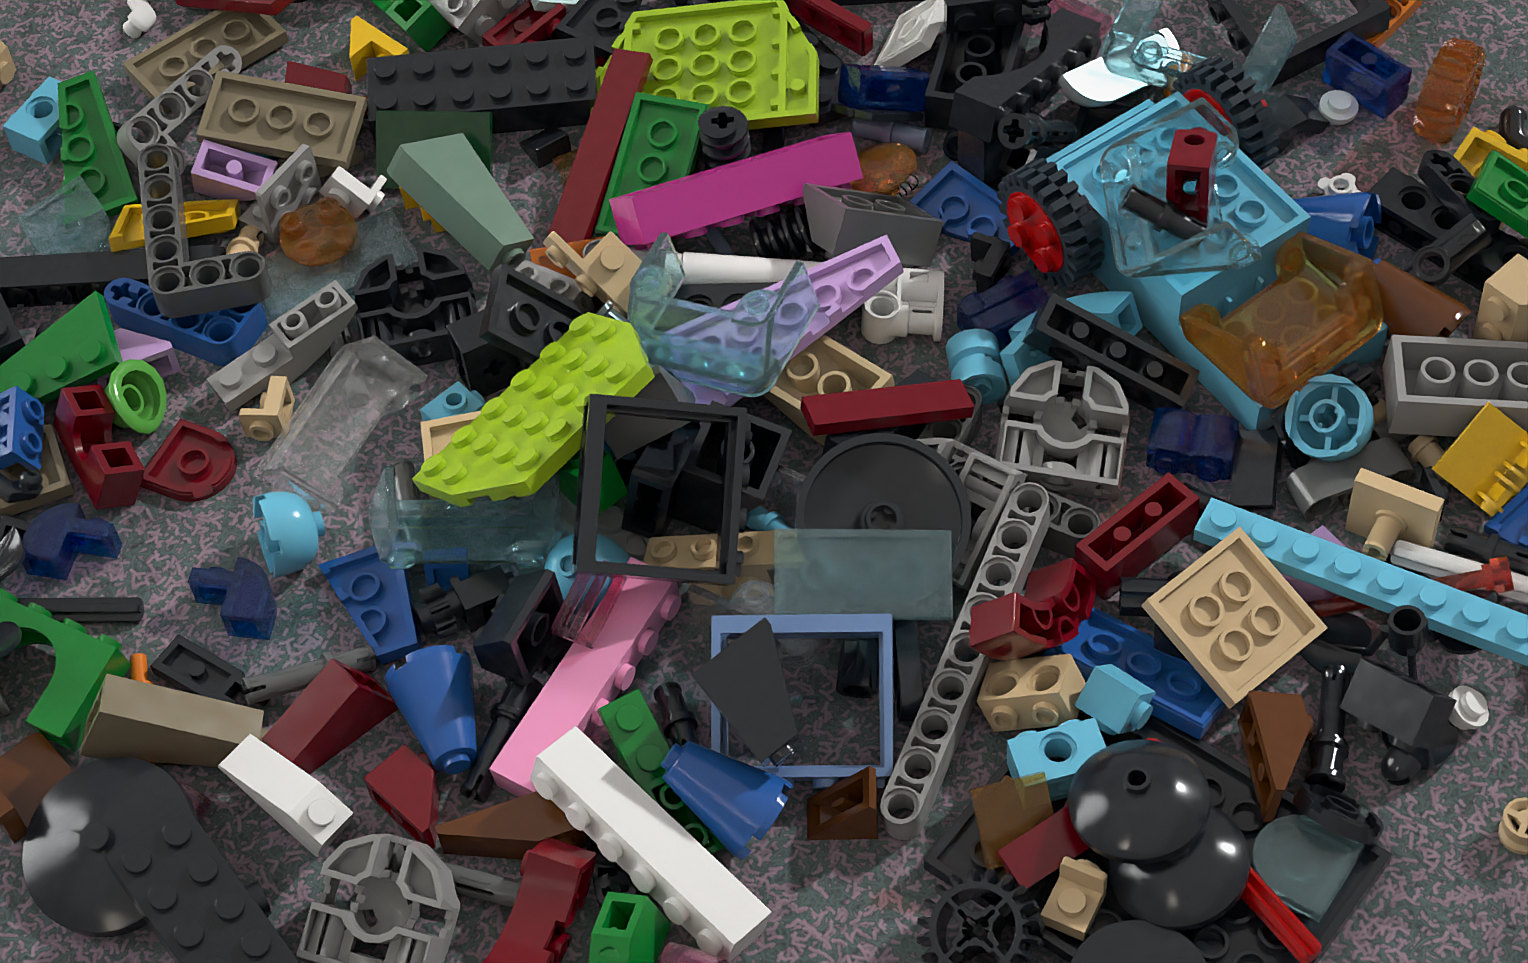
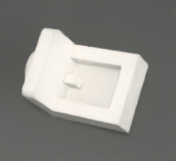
[319,166,387,218]

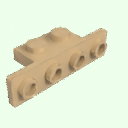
[543,231,669,352]
[643,529,807,601]

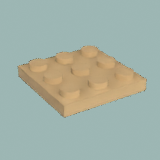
[1141,526,1327,709]

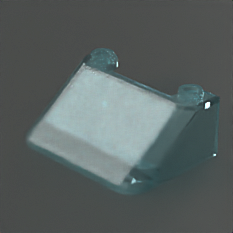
[1100,98,1262,278]

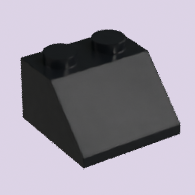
[473,569,569,687]

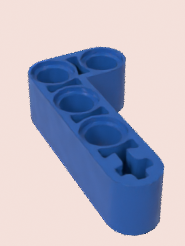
[104,278,267,367]

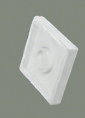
[874,0,944,75]

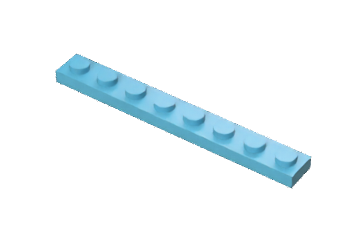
[1193,497,1528,666]

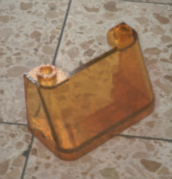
[1179,231,1383,409]

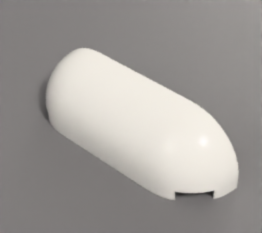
[1058,28,1180,108]

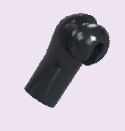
[1499,105,1528,150]
[0,469,43,503]

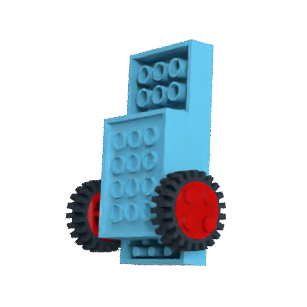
[997,56,1388,430]

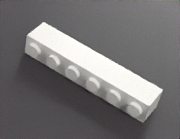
[530,726,772,963]

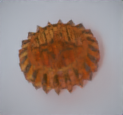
[1413,37,1486,144]

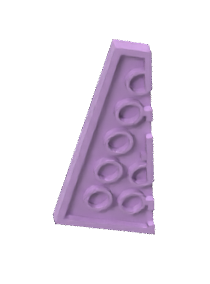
[661,235,904,426]

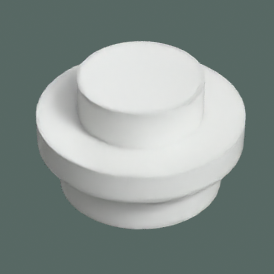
[1319,90,1359,126]
[1449,685,1489,730]

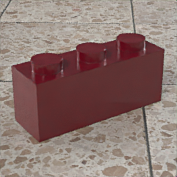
[1075,472,1200,600]

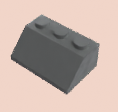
[802,183,944,269]

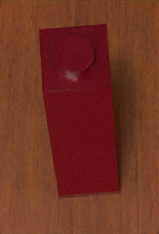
[262,658,398,775]

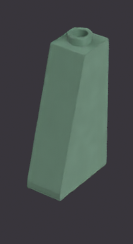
[386,133,534,271]

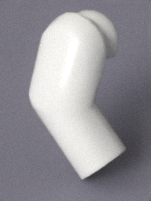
[123,0,156,38]

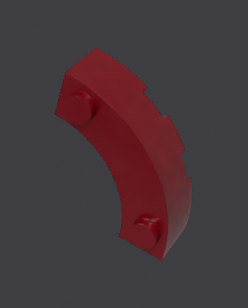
[969,558,1097,661]
[482,837,597,963]

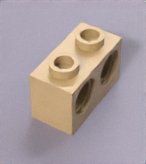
[977,653,1086,732]

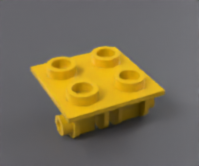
[1431,402,1528,517]

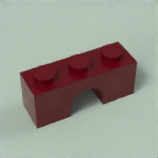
[53,384,145,510]

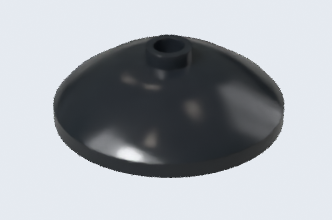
[1068,740,1211,864]
[1108,805,1250,931]

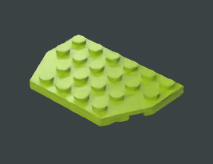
[590,0,819,130]
[412,312,655,507]

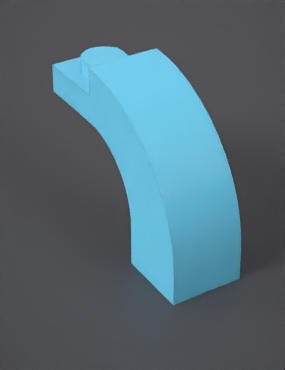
[1000,291,1143,386]

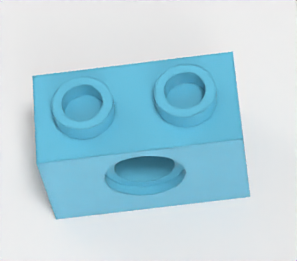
[3,76,62,165]
[1007,717,1106,809]

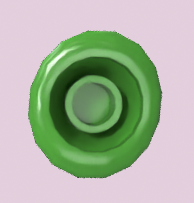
[104,359,167,434]

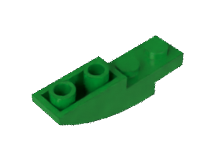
[597,688,724,854]

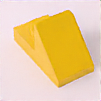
[349,15,409,81]

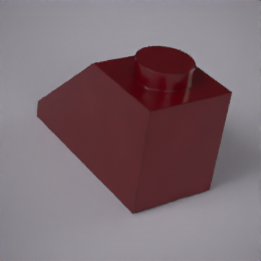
[364,744,440,849]

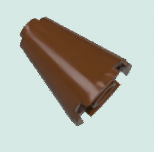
[1354,259,1472,341]

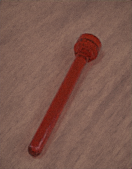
[1306,556,1514,618]

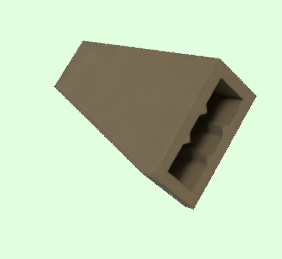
[80,674,268,767]

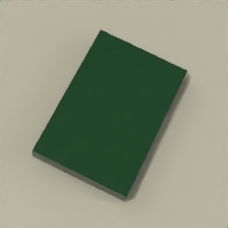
[376,110,493,189]

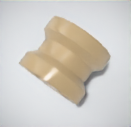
[1498,797,1528,855]

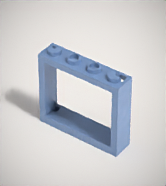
[711,614,894,789]

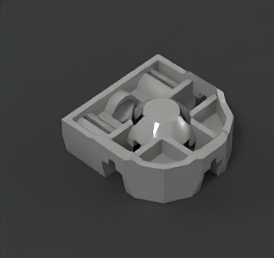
[995,360,1130,500]
[915,438,1027,591]
[296,834,460,963]

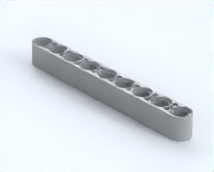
[880,482,1050,840]

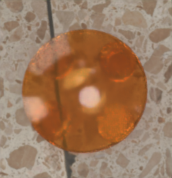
[851,142,918,196]
[279,197,358,267]

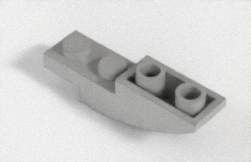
[206,280,358,412]

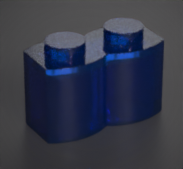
[1146,407,1240,482]

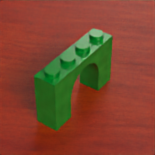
[0,588,131,752]

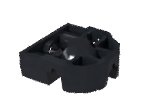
[354,247,478,376]

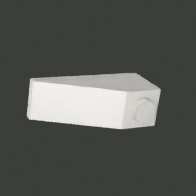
[218,734,353,857]

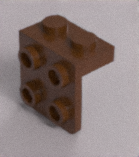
[0,733,74,844]

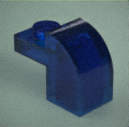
[22,503,123,580]
[188,557,277,640]

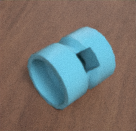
[945,329,1007,405]

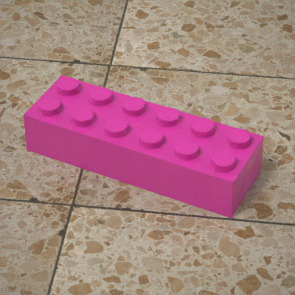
[609,132,863,250]

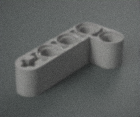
[116,45,242,175]

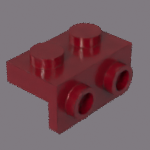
[482,0,566,47]

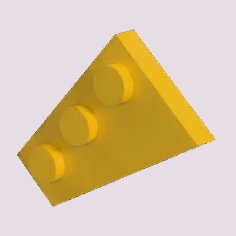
[108,199,241,252]

